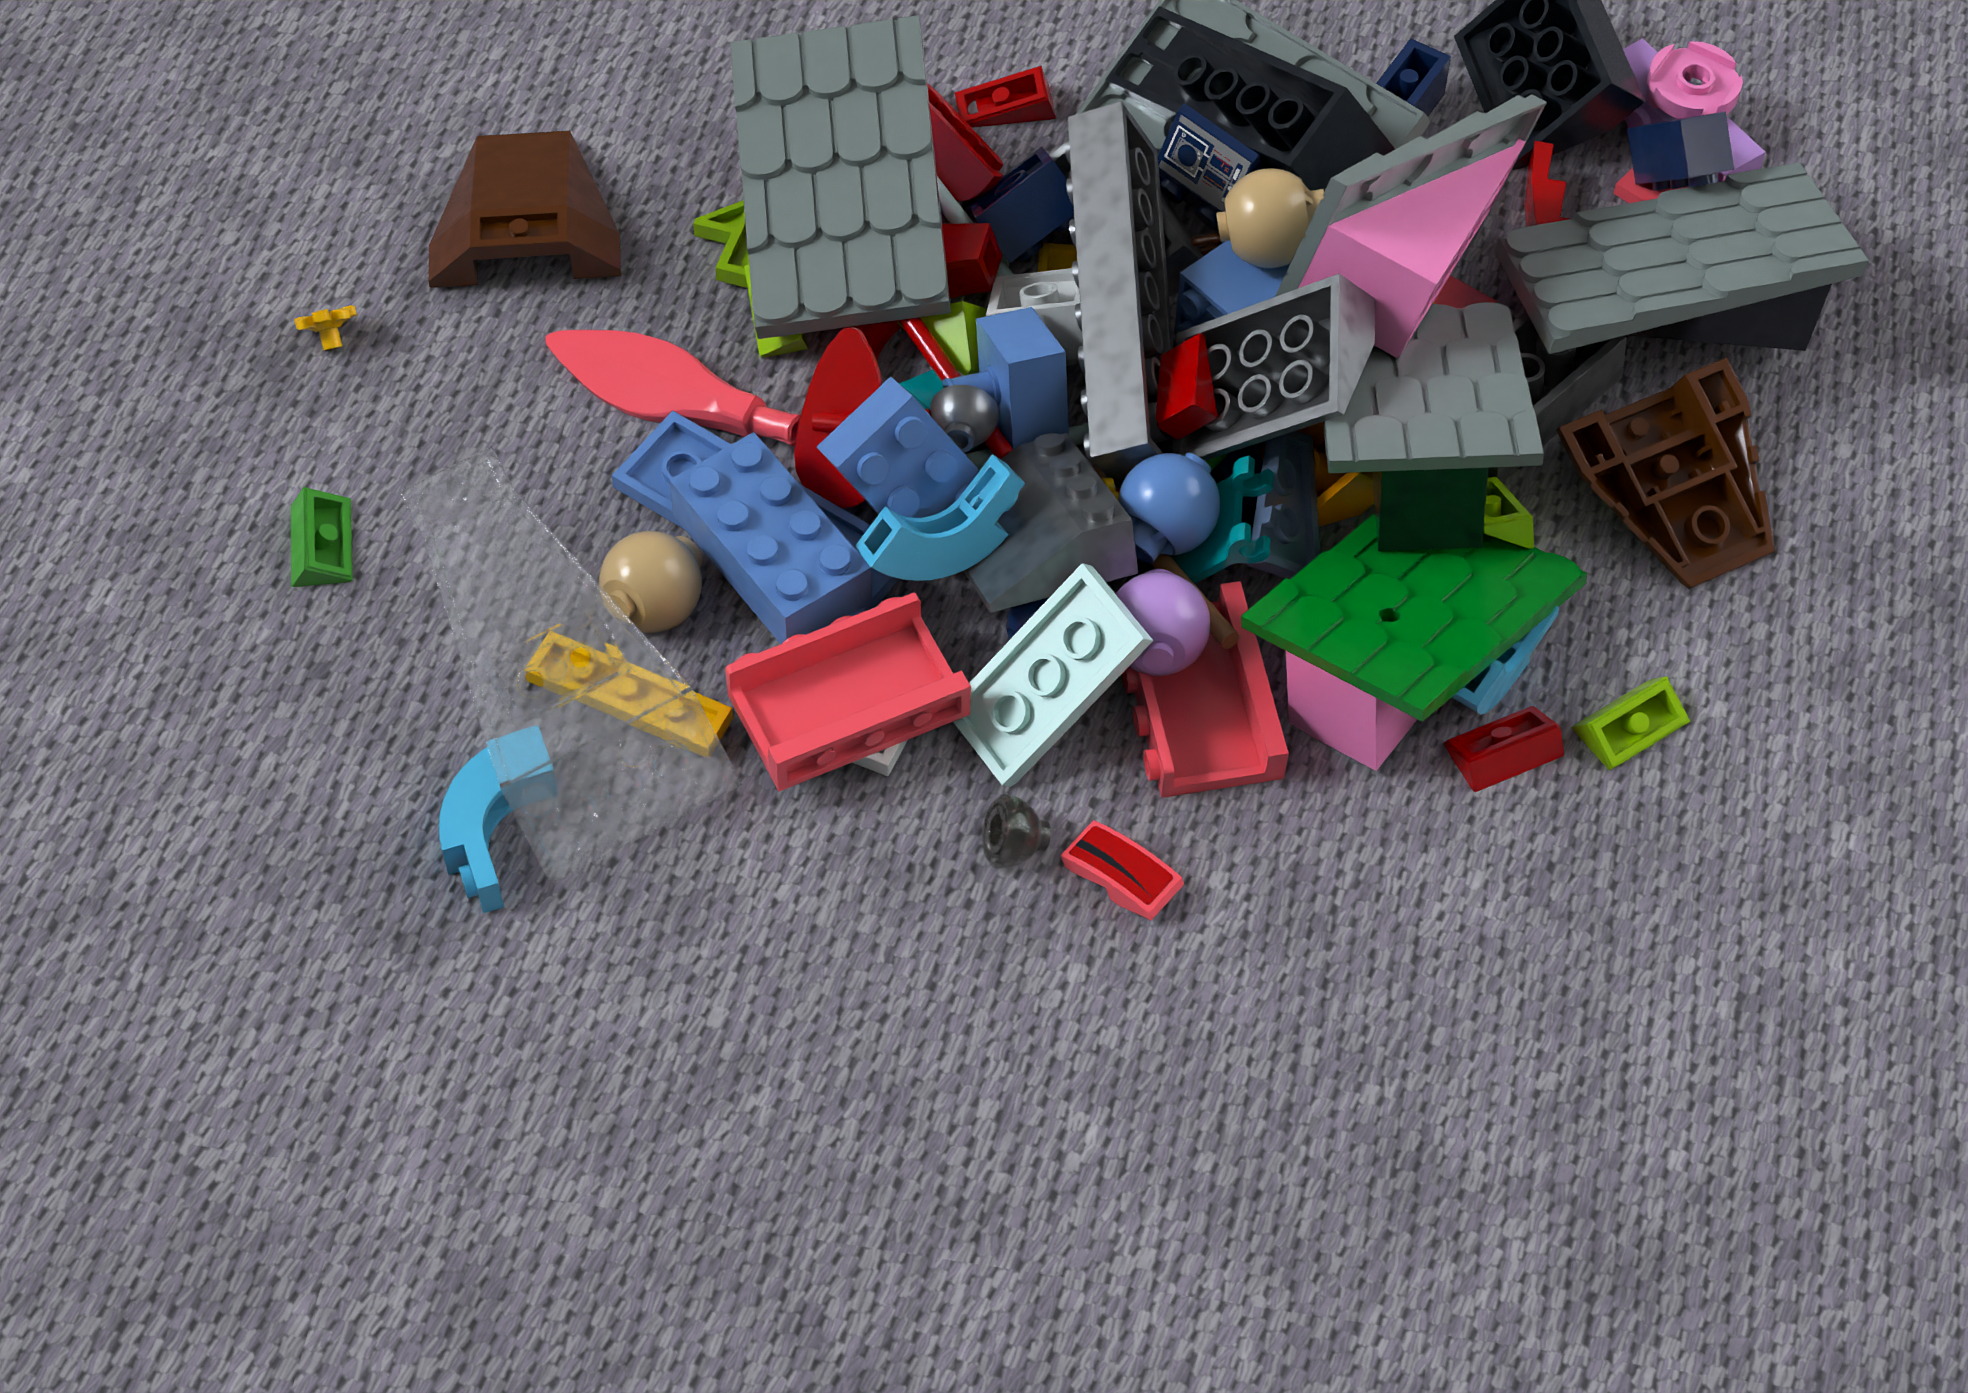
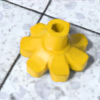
[294,305,357,351]

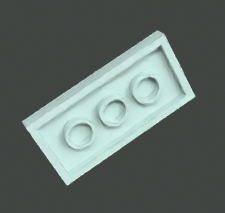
[953,563,1153,787]

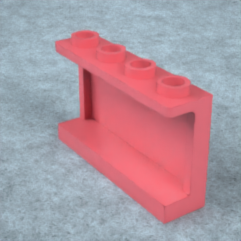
[1122,581,1289,798]
[725,593,971,792]

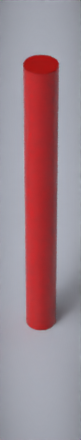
[898,317,1014,460]

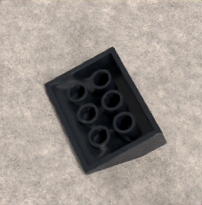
[1454,0,1646,170]

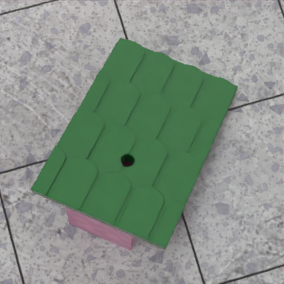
[1241,514,1587,771]

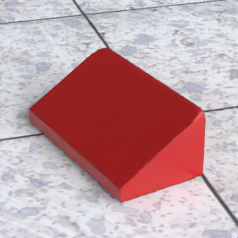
[1443,706,1564,792]

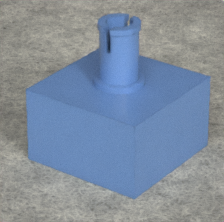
[942,307,1069,449]

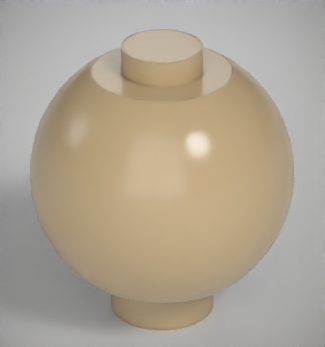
[1216,168,1324,268]
[599,531,702,633]

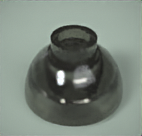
[982,794,1051,868]

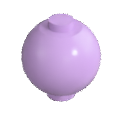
[1116,569,1211,676]

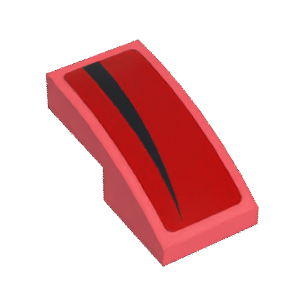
[1060,820,1184,921]

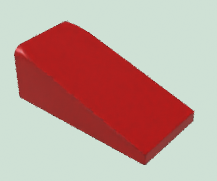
[954,66,1056,128]
[1156,333,1218,440]

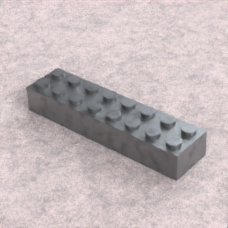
[1064,101,1173,490]

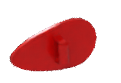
[794,327,882,508]

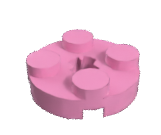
[1646,42,1743,119]

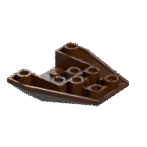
[428,130,621,288]

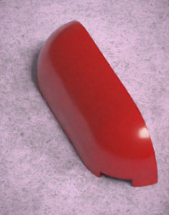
[927,83,1004,201]

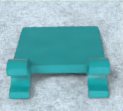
[1171,456,1274,584]

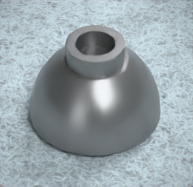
[930,385,1000,452]

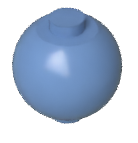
[1118,453,1220,564]

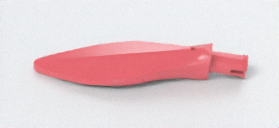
[545,330,801,446]

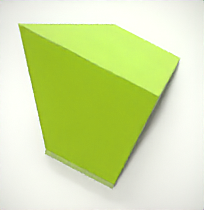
[897,301,987,376]

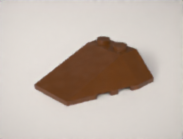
[1556,357,1775,589]

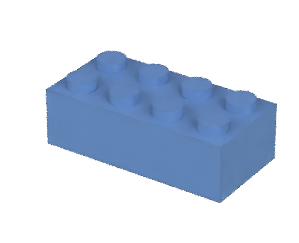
[669,432,872,644]

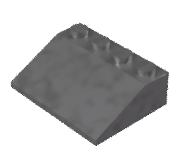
[1172,273,1375,461]
[964,433,1138,613]

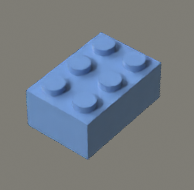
[817,377,979,518]

